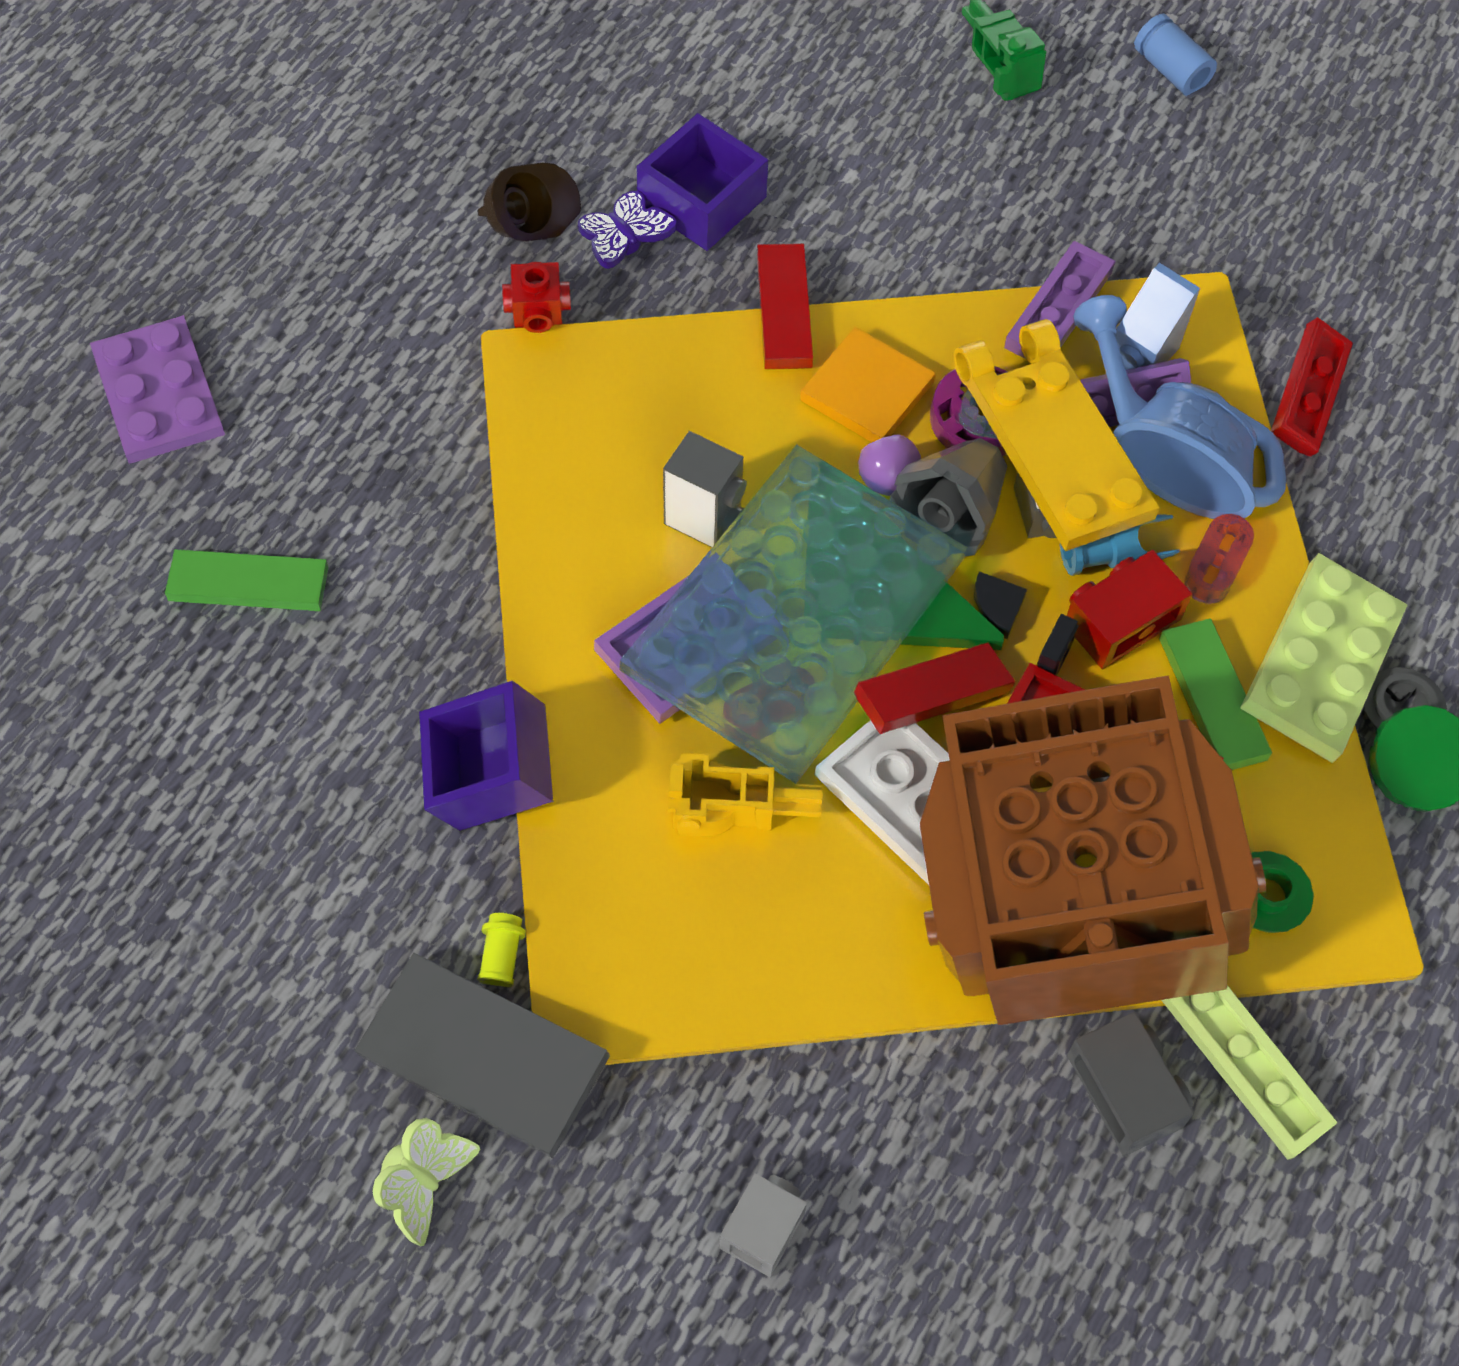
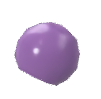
[858,434,921,496]

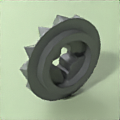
[1363,667,1447,735]

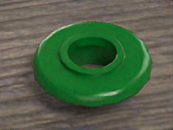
[1251,851,1314,933]

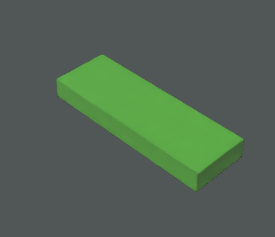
[165,549,329,611]
[1159,618,1272,770]

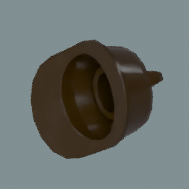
[477,162,581,242]

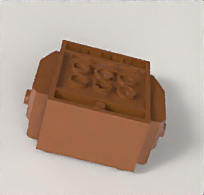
[920,675,1266,1025]

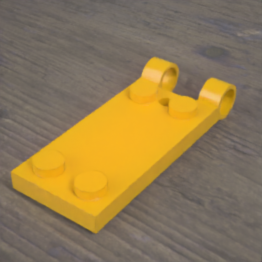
[954,319,1160,552]

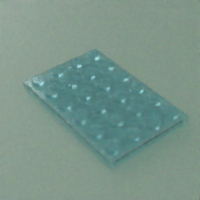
[619,444,968,784]

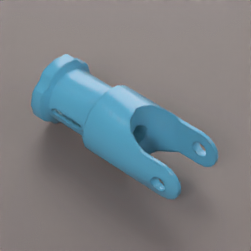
[1060,514,1180,576]

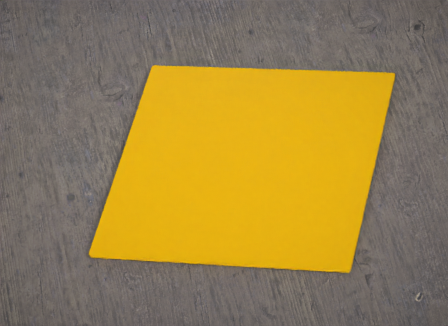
[481,272,1424,1065]

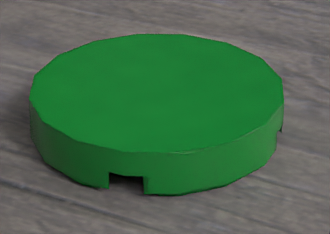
[1369,705,1459,812]

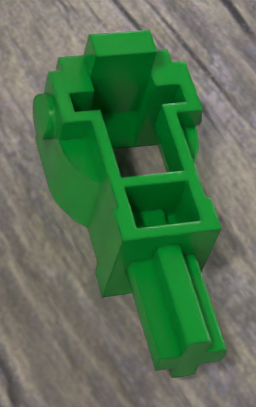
[962,0,1046,101]

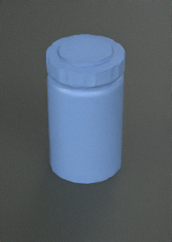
[1134,13,1217,96]

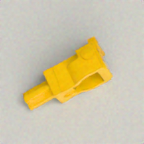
[668,753,823,837]

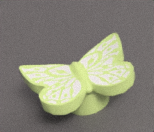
[372,1118,480,1246]

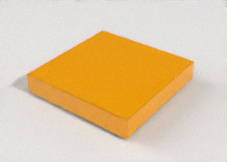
[800,327,936,442]

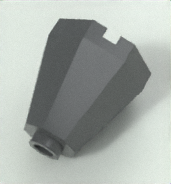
[888,438,1007,560]

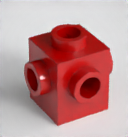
[502,262,571,333]

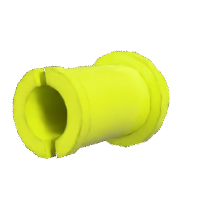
[477,913,526,987]

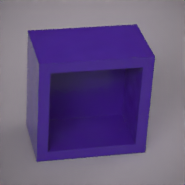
[637,113,769,251]
[419,680,553,831]

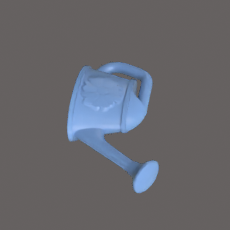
[1073,295,1286,521]

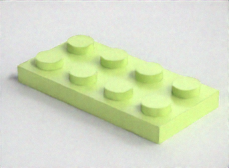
[1240,553,1407,763]

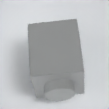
[719,1173,807,1278]

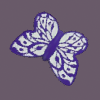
[578,191,676,269]

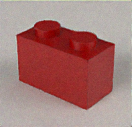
[1067,549,1193,670]

